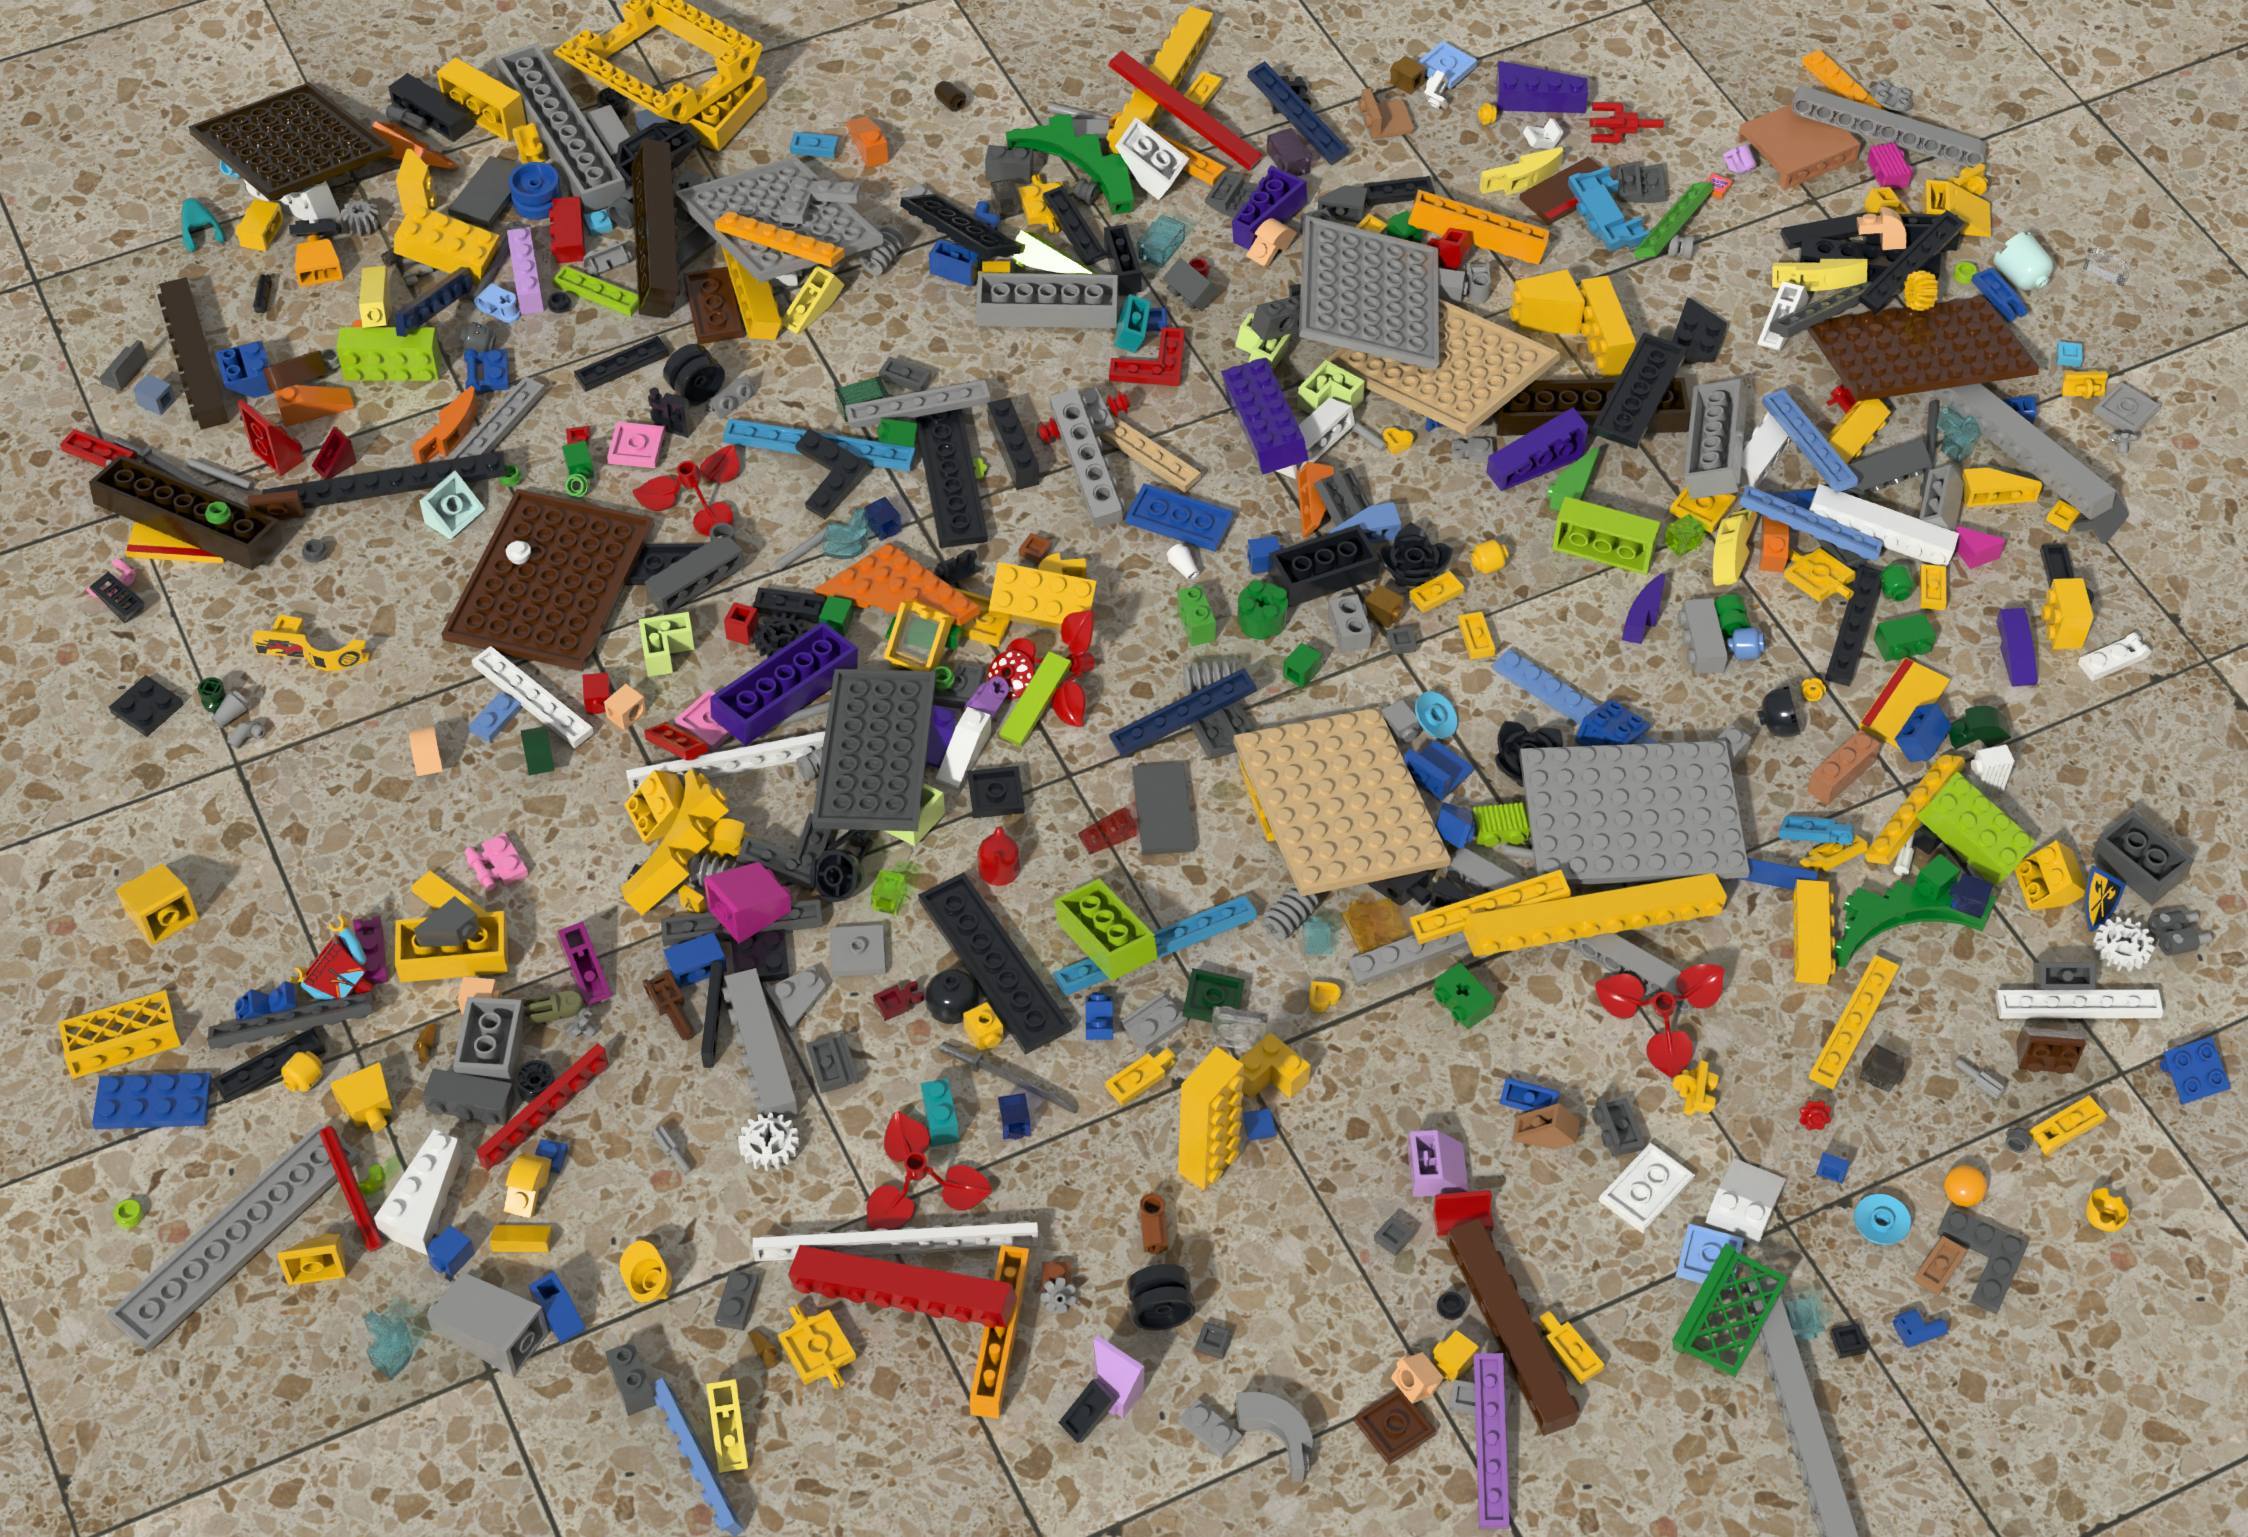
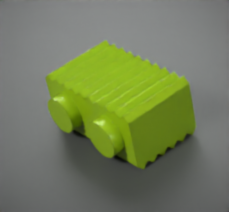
[1472,802,1530,847]

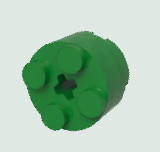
[1237,580,1288,640]

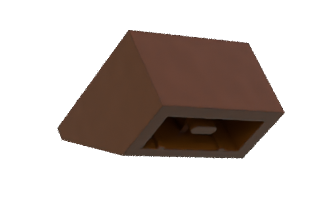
[2016,1027,2086,1074]

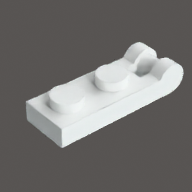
[2078,632,2152,682]

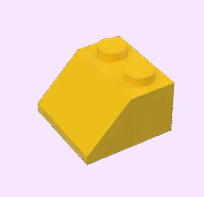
[396,149,437,214]

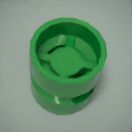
[1714,594,1751,641]

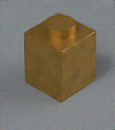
[1390,56,1426,95]
[1364,584,1404,628]

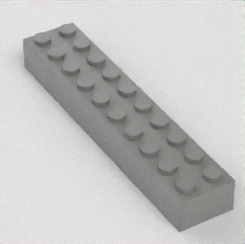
[496,43,626,214]

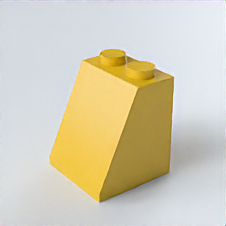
[1509,269,1585,335]
[115,863,199,946]

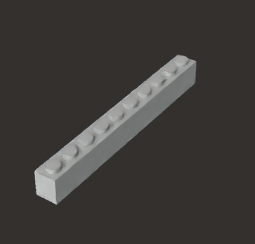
[1929,383,2116,520]

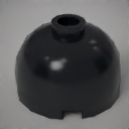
[1758,685,1801,738]
[810,849,864,902]
[925,969,979,1024]

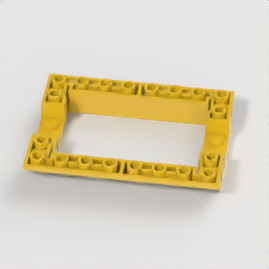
[553,0,763,123]

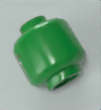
[1880,563,1915,602]

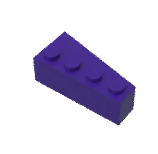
[1496,61,1588,113]
[1232,165,1308,250]
[1486,407,1589,492]

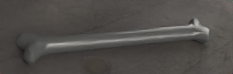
[466,222,525,300]

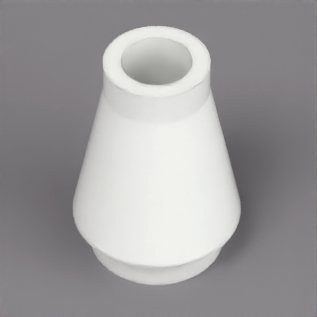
[1166,544,1199,581]

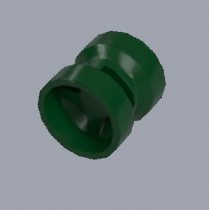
[197,677,226,713]

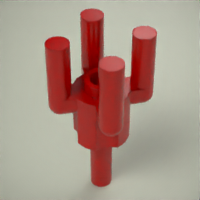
[1589,102,1664,143]

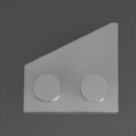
[766,966,826,1032]

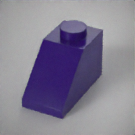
[926,705,956,768]

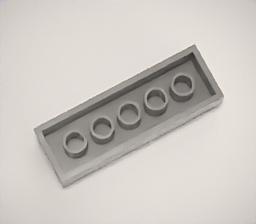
[976,273,1118,328]
[1684,379,1747,499]

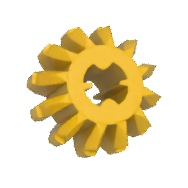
[1903,271,1939,311]

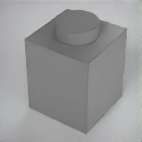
[1438,268,1468,304]
[1381,700,1419,746]

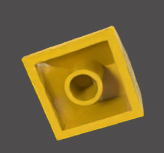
[278,1233,346,1286]

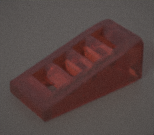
[1078,807,1137,855]

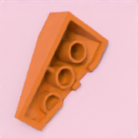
[371,121,459,169]

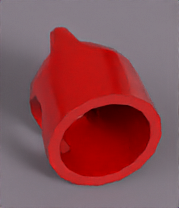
[977,826,1020,886]

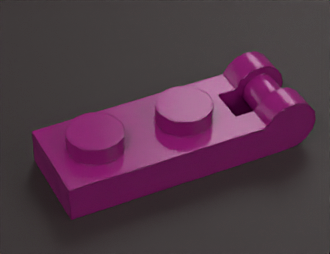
[353,915,388,984]

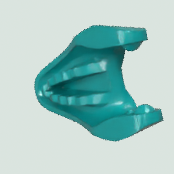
[181,198,226,252]

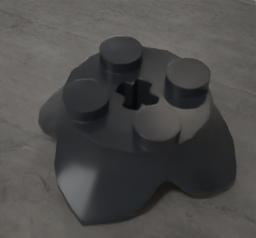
[1377,522,1453,587]
[1495,721,1563,787]

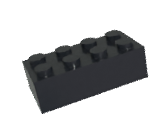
[1268,525,1380,607]

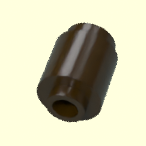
[934,81,966,112]

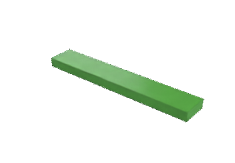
[1634,182,1714,259]

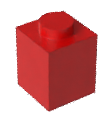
[724,602,759,646]
[582,672,611,714]

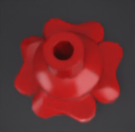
[1799,1100,1831,1130]

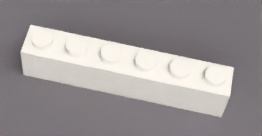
[1809,484,1959,568]

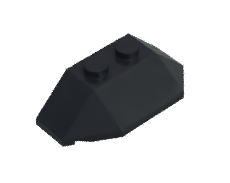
[615,123,701,185]

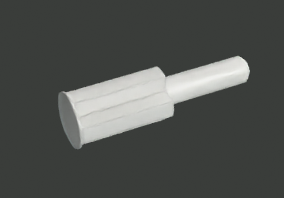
[1893,832,1915,876]

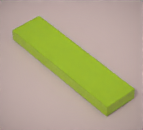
[552,265,638,317]
[999,651,1072,747]

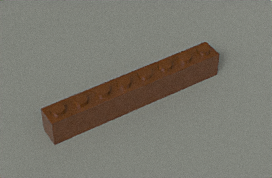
[1446,1219,1580,1436]

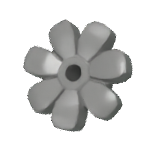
[2107,433,2139,453]
[566,1007,596,1040]
[1040,1277,1076,1314]

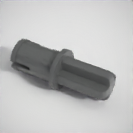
[386,103,427,130]

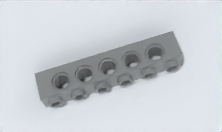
[1049,388,1126,529]

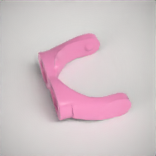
[86,558,136,597]

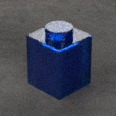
[864,497,902,541]
[1949,873,1994,919]
[998,1093,1031,1140]

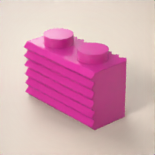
[1867,142,1913,189]

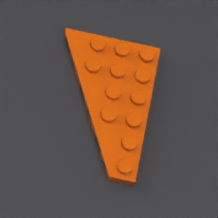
[813,542,980,626]

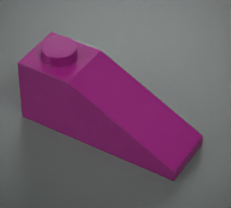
[556,921,612,1006]

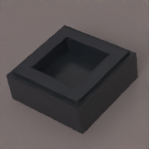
[1830,1324,1868,1359]

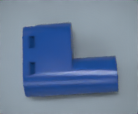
[973,201,1001,231]
[1892,1309,1948,1348]

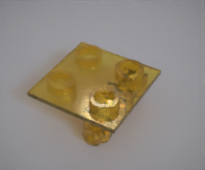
[1341,898,1409,955]

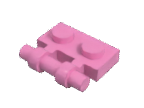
[464,833,528,891]

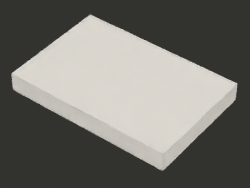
[1599,1142,1695,1234]

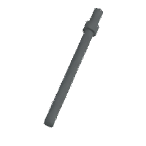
[1920,401,1938,508]

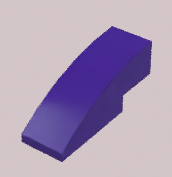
[1622,573,1666,644]
[1996,608,2037,687]

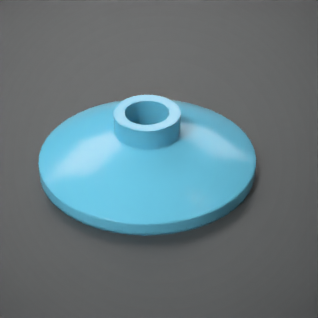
[1415,691,1458,739]
[1854,1194,1911,1245]

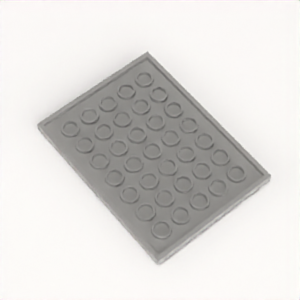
[675,156,883,282]
[1299,215,1439,370]
[1519,741,1750,885]

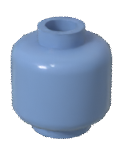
[1728,627,1765,661]

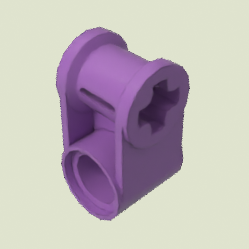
[964,676,1009,720]

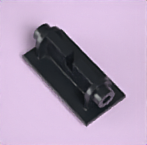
[933,549,982,585]

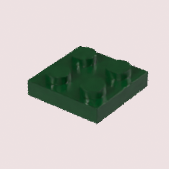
[1182,968,1245,1028]

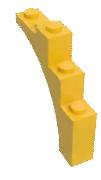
[621,768,729,915]

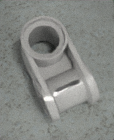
[1465,261,1491,303]

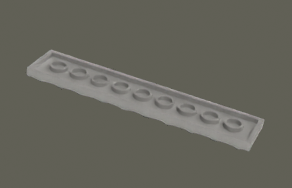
[107,1123,360,1352]

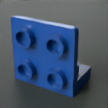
[1575,699,1651,746]
[1404,740,1474,801]

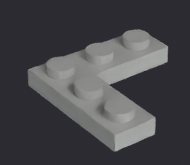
[780,179,861,224]

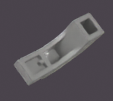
[1236,1392,1313,1483]

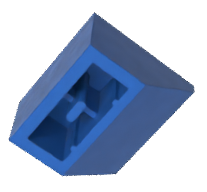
[929,239,989,287]
[215,340,277,398]

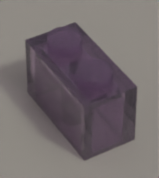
[1267,128,1313,177]

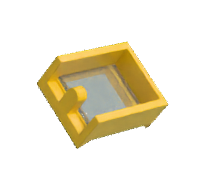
[884,599,956,671]

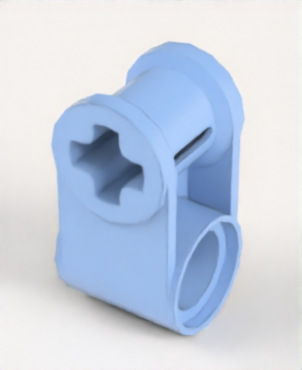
[474,283,520,323]

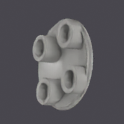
[1870,80,1912,111]

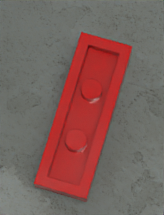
[60,429,136,468]
[644,722,708,761]

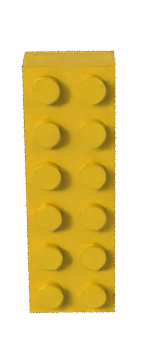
[1178,1046,1244,1191]

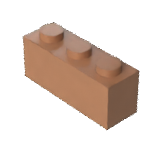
[1807,729,1881,805]

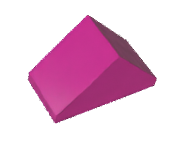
[1955,526,2005,569]

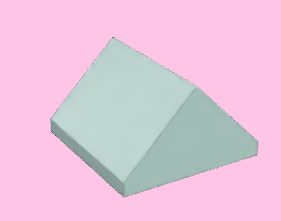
[419,471,485,539]

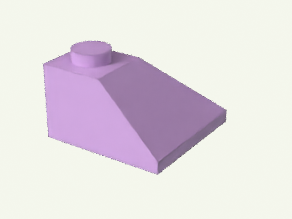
[1094,1335,1144,1418]

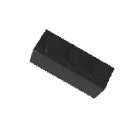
[1104,224,1142,295]

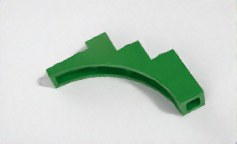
[1006,114,1134,215]
[1834,880,1997,968]

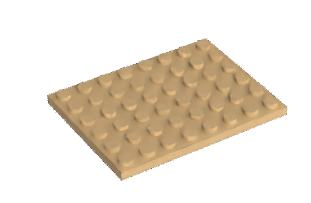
[1323,298,1560,436]
[1233,707,1451,897]

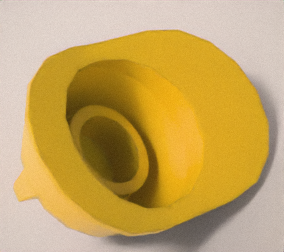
[620,1241,672,1303]

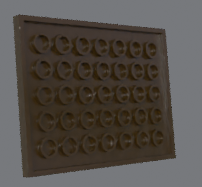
[188,82,394,201]

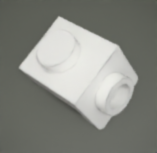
[1424,70,1449,109]
[1523,118,1563,149]

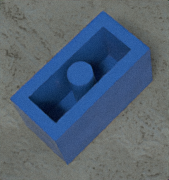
[1894,703,1952,762]
[663,932,727,988]

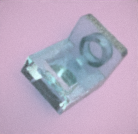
[1302,917,1332,955]
[1784,1297,1825,1340]

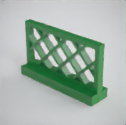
[1672,1243,1788,1378]

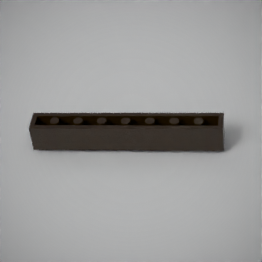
[157,277,229,430]

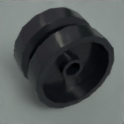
[663,344,725,405]
[1127,1264,1195,1331]

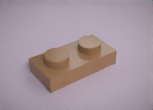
[1913,1236,1968,1296]

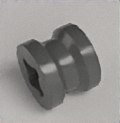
[1074,178,1100,205]

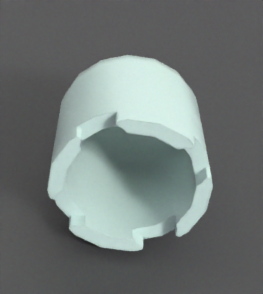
[1993,232,2053,291]

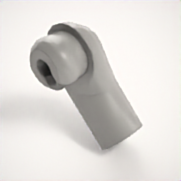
[403,263,433,286]
[227,721,266,749]

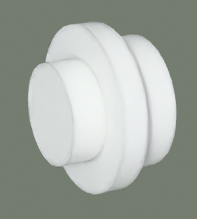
[506,541,531,564]

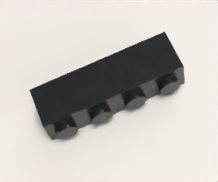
[388,73,473,142]
[1862,213,1960,252]
[987,397,1039,490]

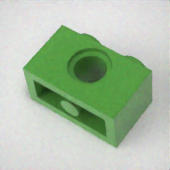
[1177,585,1216,646]

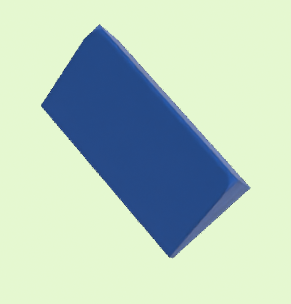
[1499,1077,1560,1112]

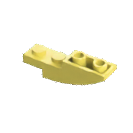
[1479,147,1563,195]
[1772,259,1868,291]
[1713,509,1758,586]

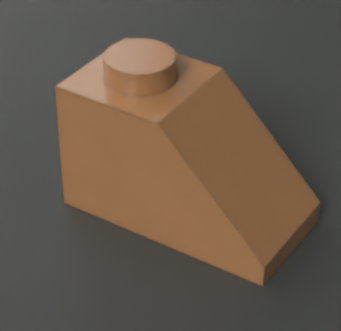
[1512,1103,1580,1149]

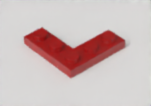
[1109,327,1185,386]

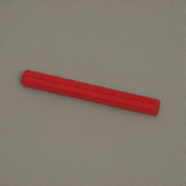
[319,1126,383,1252]

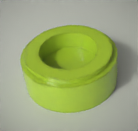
[1953,262,1978,284]
[113,1199,144,1228]

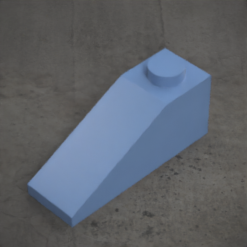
[1329,502,1401,544]

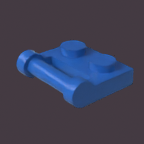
[464,349,509,393]

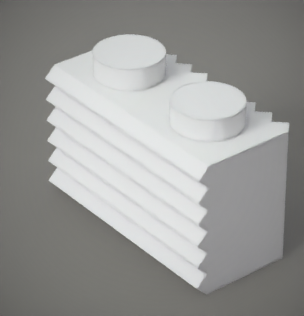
[1966,744,2015,797]

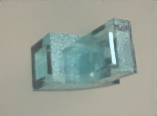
[1937,407,1979,464]
[822,508,869,559]
[363,1310,413,1380]

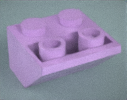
[1407,1130,1469,1197]

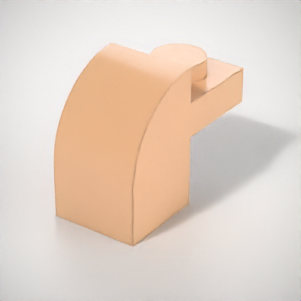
[1857,207,1906,250]
[1246,218,1297,268]
[408,726,443,776]

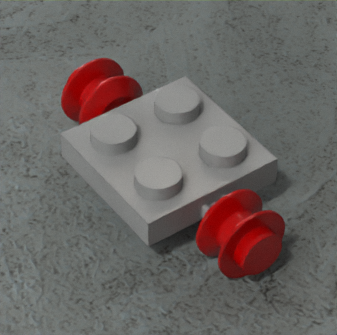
[1037,387,1131,444]

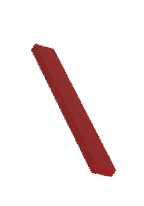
[1108,50,1263,171]

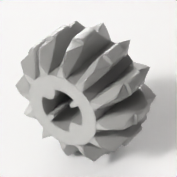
[341,198,381,236]

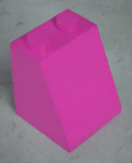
[704,862,792,944]

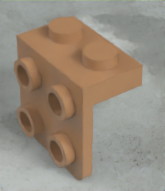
[1358,88,1414,139]

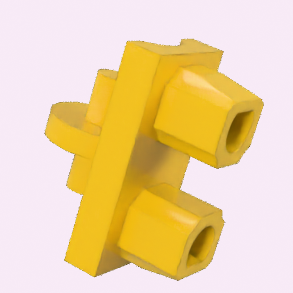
[512,123,546,164]
[1947,163,1988,195]
[2061,370,2108,399]
[1672,1060,1719,1116]

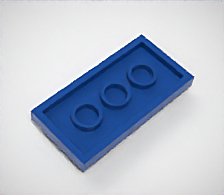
[1125,483,1234,552]
[92,1073,212,1129]

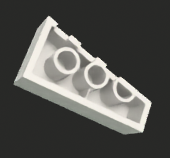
[374,1129,463,1256]

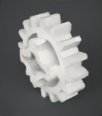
[2093,917,2154,972]
[738,1112,799,1171]

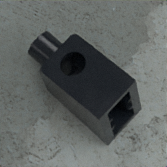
[1367,870,1432,906]

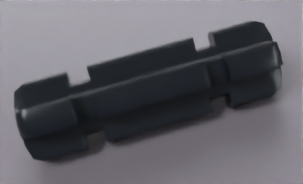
[253,274,272,313]

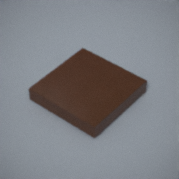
[248,490,306,520]
[1354,1388,1436,1465]

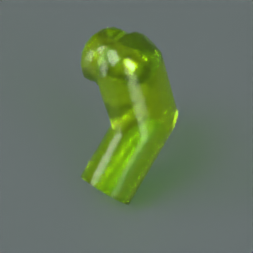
[357,1165,386,1195]

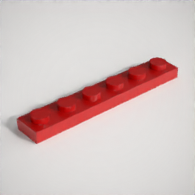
[476,1043,608,1171]

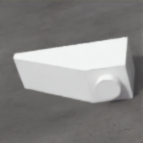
[1757,281,1809,351]
[936,707,991,790]

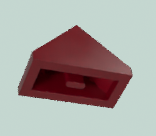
[312,426,357,479]

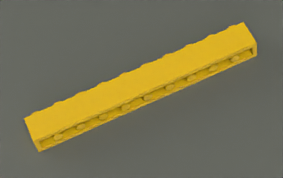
[1107,6,1213,154]
[1463,873,1727,957]

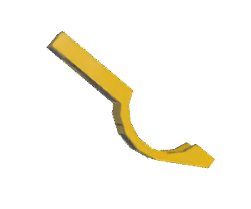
[252,630,370,671]

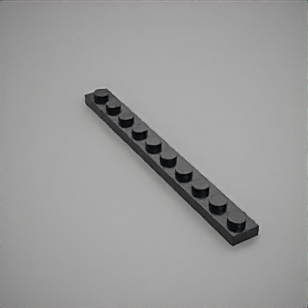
[262,451,507,508]

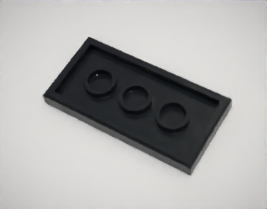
[625,543,705,586]

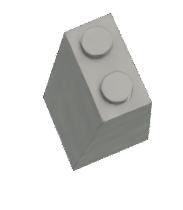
[427,1272,549,1378]

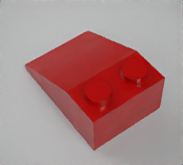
[238,399,304,476]

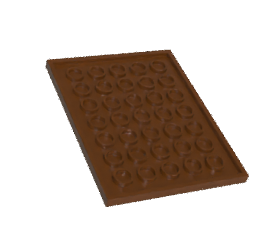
[1807,296,2039,402]
[441,489,655,672]

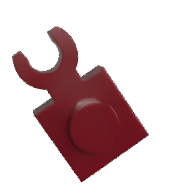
[873,981,924,1021]

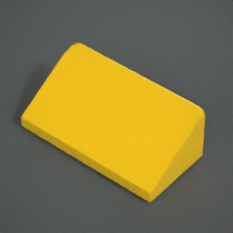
[490,1225,552,1253]

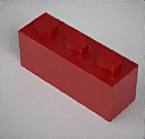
[549,196,585,264]

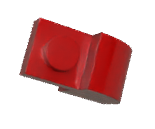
[1427,228,1472,270]

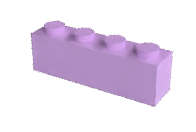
[507,227,544,315]

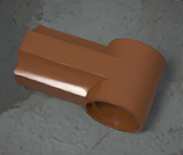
[1139,1193,1169,1255]

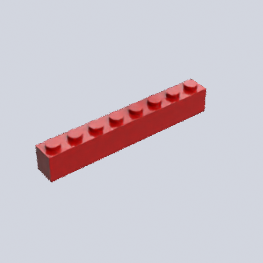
[788,1245,1017,1328]

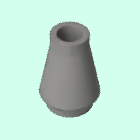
[211,690,249,728]

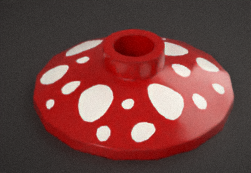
[987,650,1035,700]

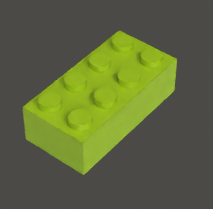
[336,327,442,381]
[1552,496,1661,575]
[1916,771,2036,887]
[1054,878,1158,981]

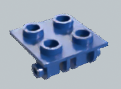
[2160,1036,2231,1104]

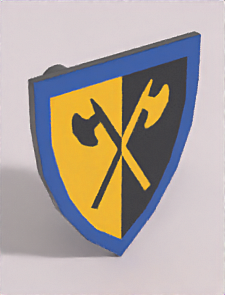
[2082,865,2126,932]

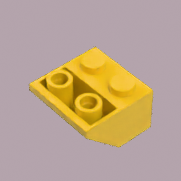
[624,770,685,843]
[2014,840,2086,910]

